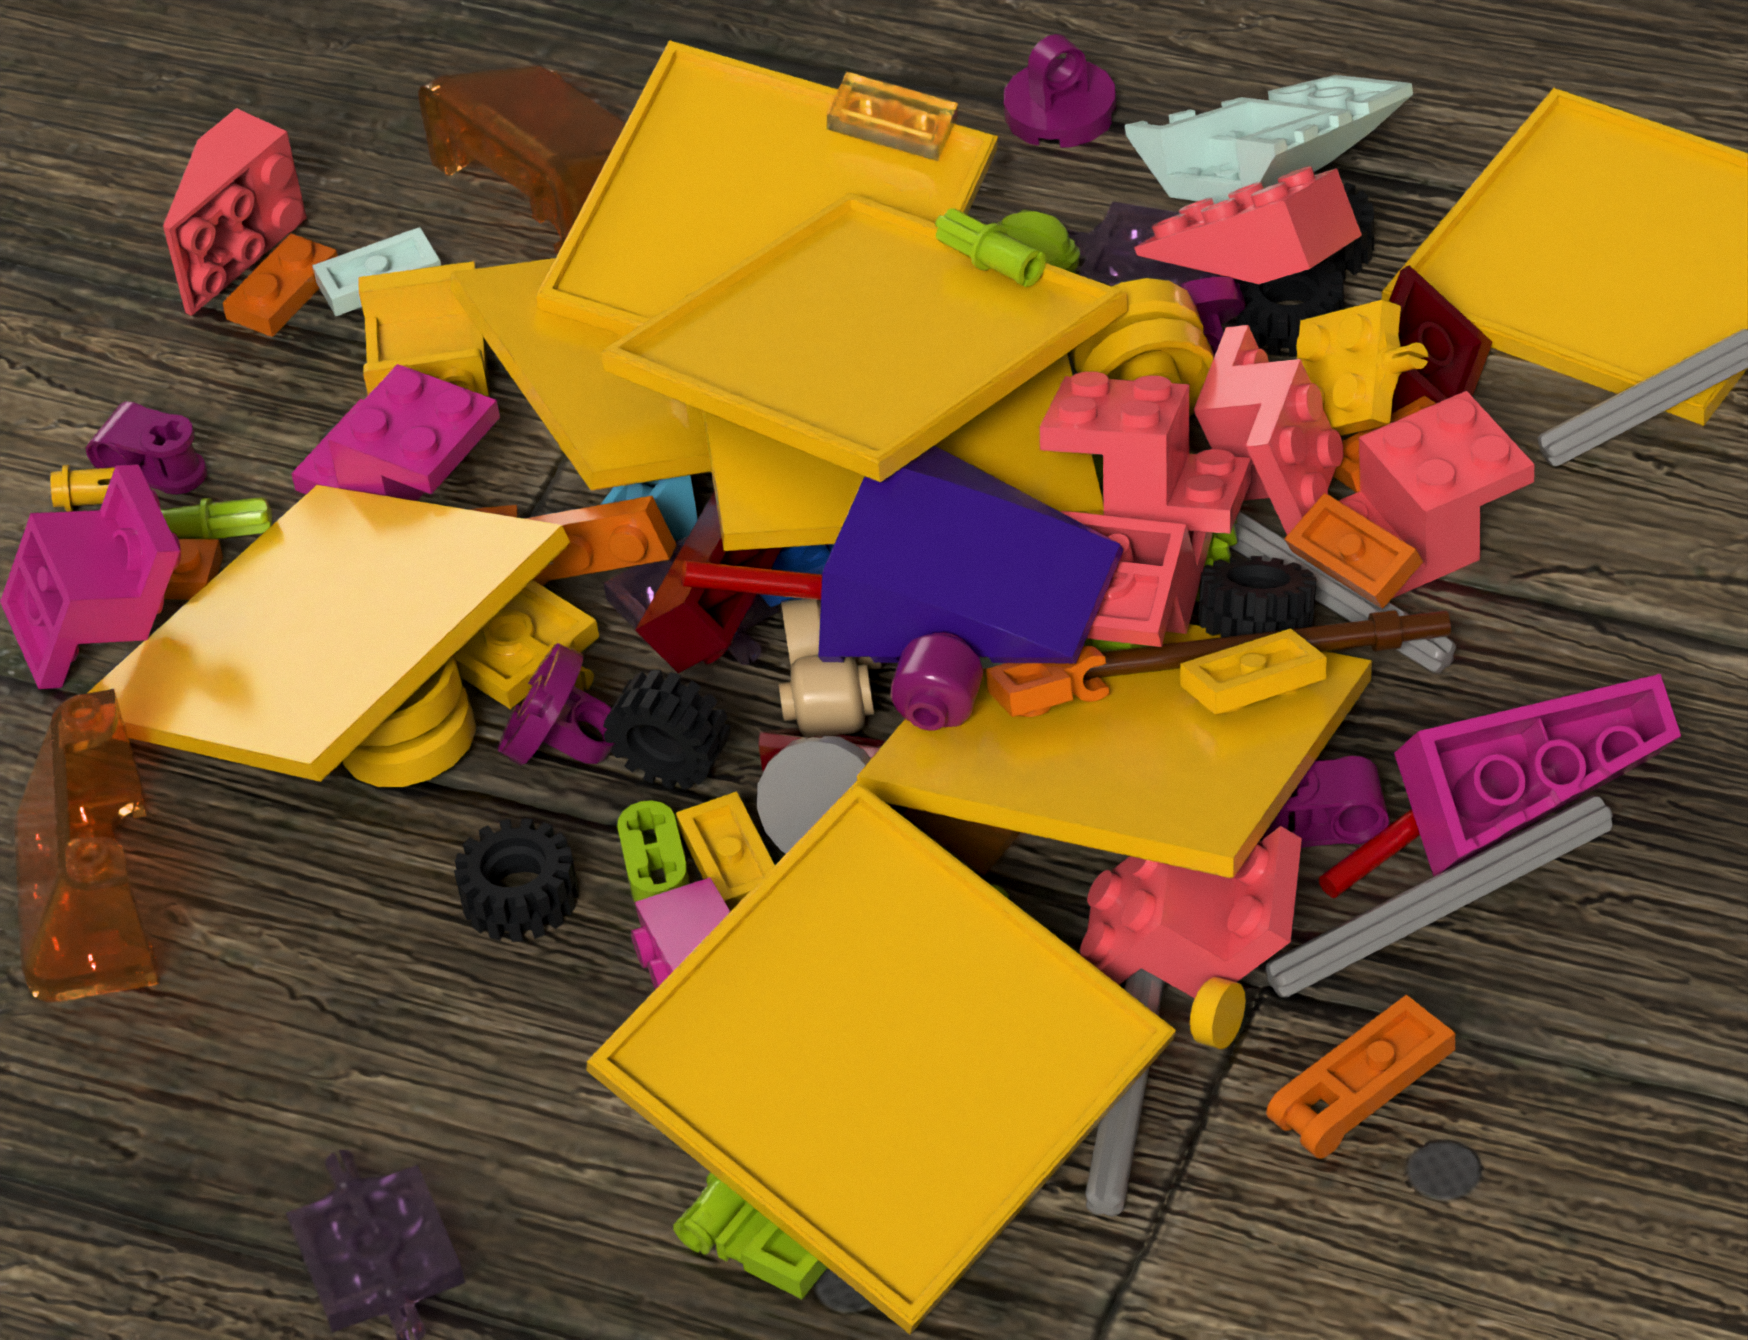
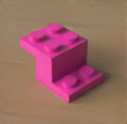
[291,364,500,501]
[0,465,181,689]

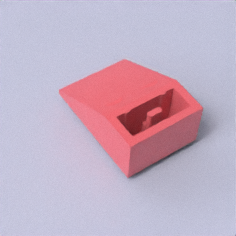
[163,108,307,316]
[1134,166,1362,284]

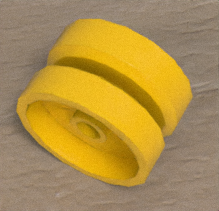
[1069,278,1214,417]
[342,655,476,787]

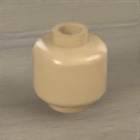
[779,655,874,738]

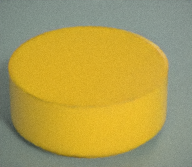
[1190,977,1246,1049]

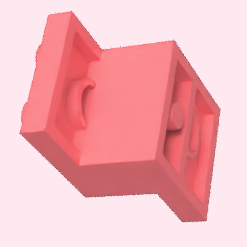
[1193,325,1343,535]
[1040,372,1251,534]
[1338,391,1535,599]
[1061,511,1213,647]
[1080,826,1302,998]

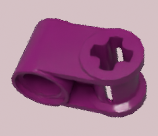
[86,401,207,495]
[1262,756,1389,848]

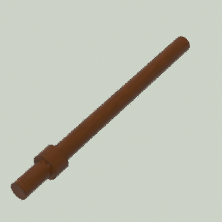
[1083,610,1451,680]

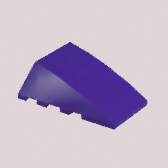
[818,445,1124,663]

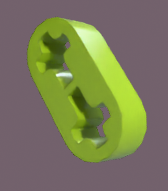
[617,800,690,902]

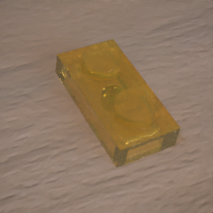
[827,72,958,161]

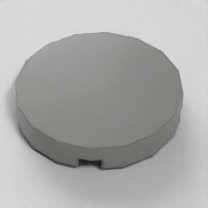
[757,735,888,854]

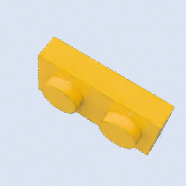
[1180,628,1327,715]
[676,791,775,912]

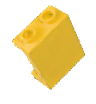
[358,261,490,397]

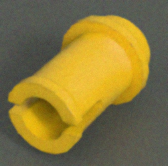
[50,465,115,512]

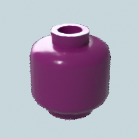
[890,632,983,731]

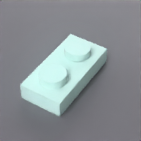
[312,227,441,316]

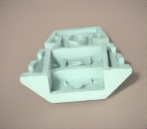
[1125,75,1413,204]

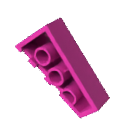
[1394,674,1681,877]

